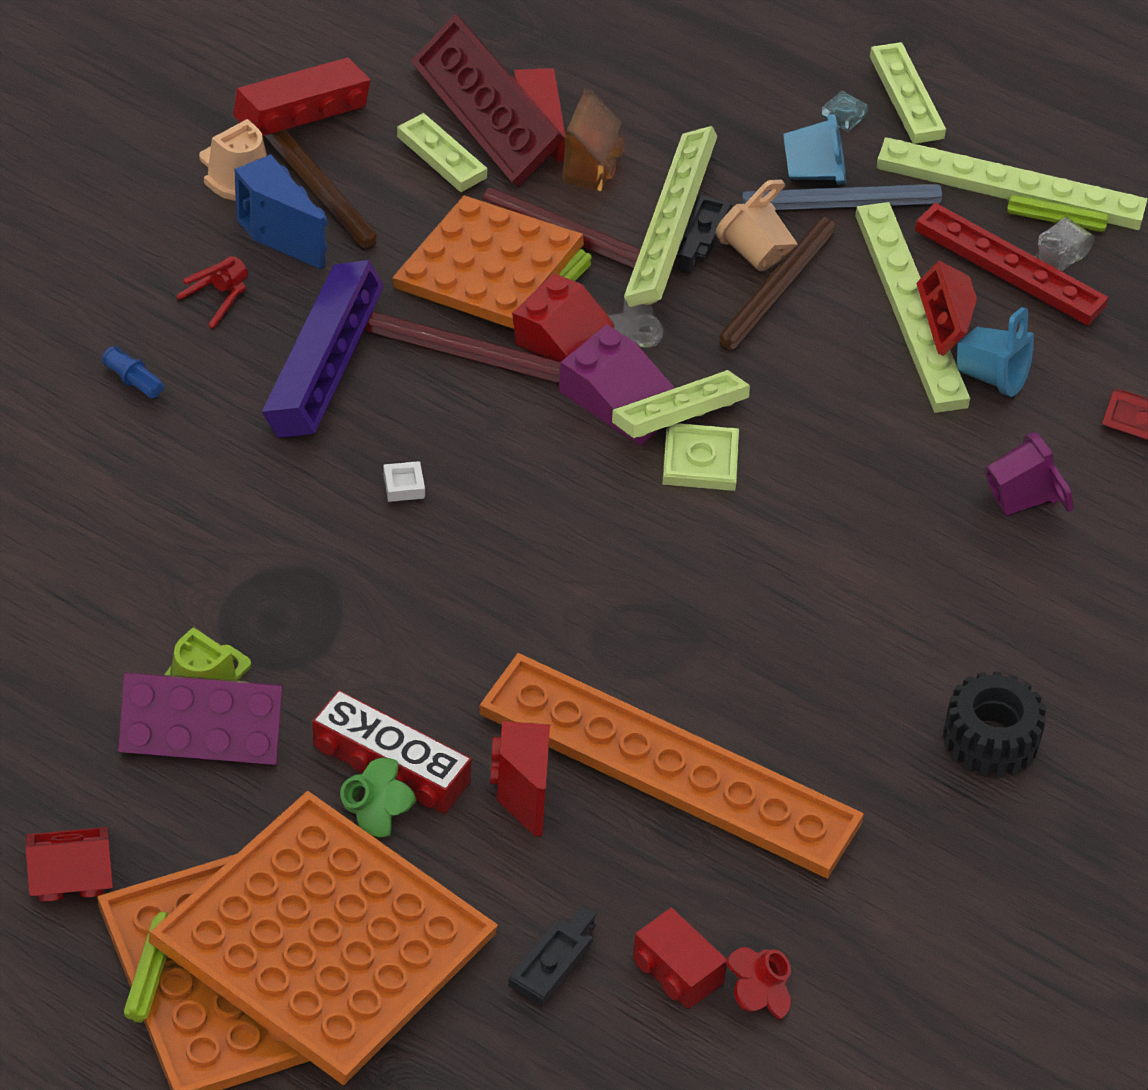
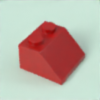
[512,273,614,362]
[490,721,550,836]
[25,827,113,901]

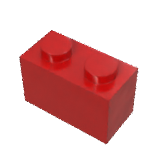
[633,907,727,1010]

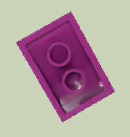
[559,324,675,446]

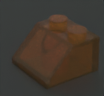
[563,88,626,191]

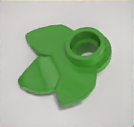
[340,758,416,838]

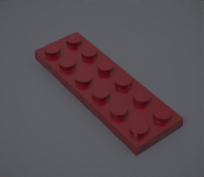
[410,14,565,187]

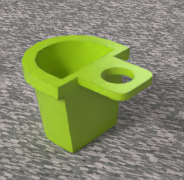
[164,627,251,681]

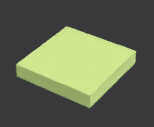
[662,423,739,491]

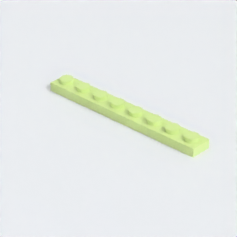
[624,126,718,307]
[876,137,1148,230]
[855,202,970,413]

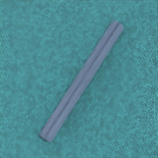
[741,184,942,211]

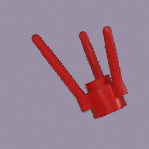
[176,256,248,329]

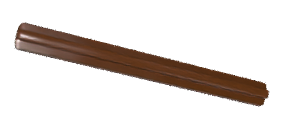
[265,130,377,249]
[719,217,835,351]

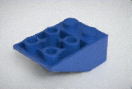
[235,154,327,269]

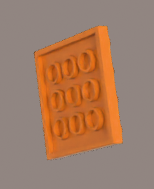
[392,195,584,329]

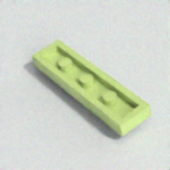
[870,42,946,144]
[612,370,750,438]

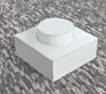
[383,461,425,502]

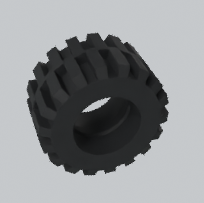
[943,671,1046,777]

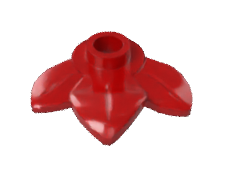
[726,947,791,1020]

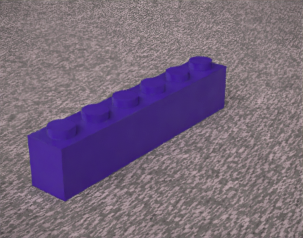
[262,260,384,438]

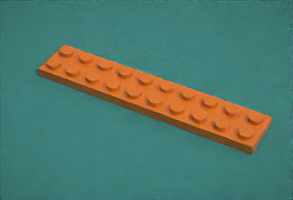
[479,653,864,879]

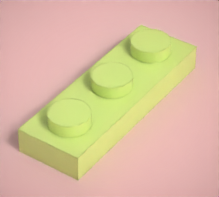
[397,113,488,192]

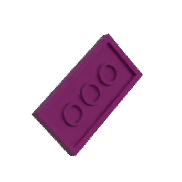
[118,672,283,765]

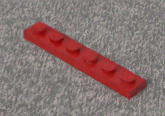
[915,202,1109,326]

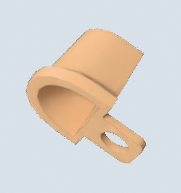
[199,119,267,201]
[715,180,797,271]

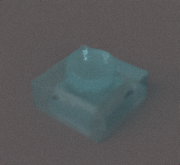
[821,90,869,132]

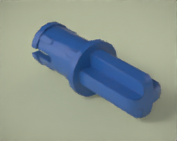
[102,346,164,398]

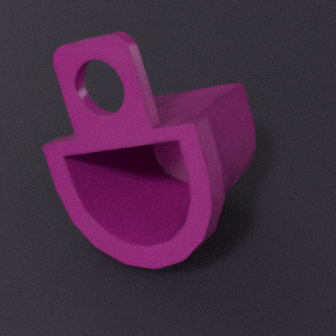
[985,431,1074,516]

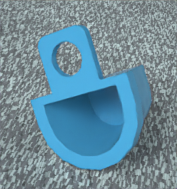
[783,114,846,185]
[957,307,1034,397]

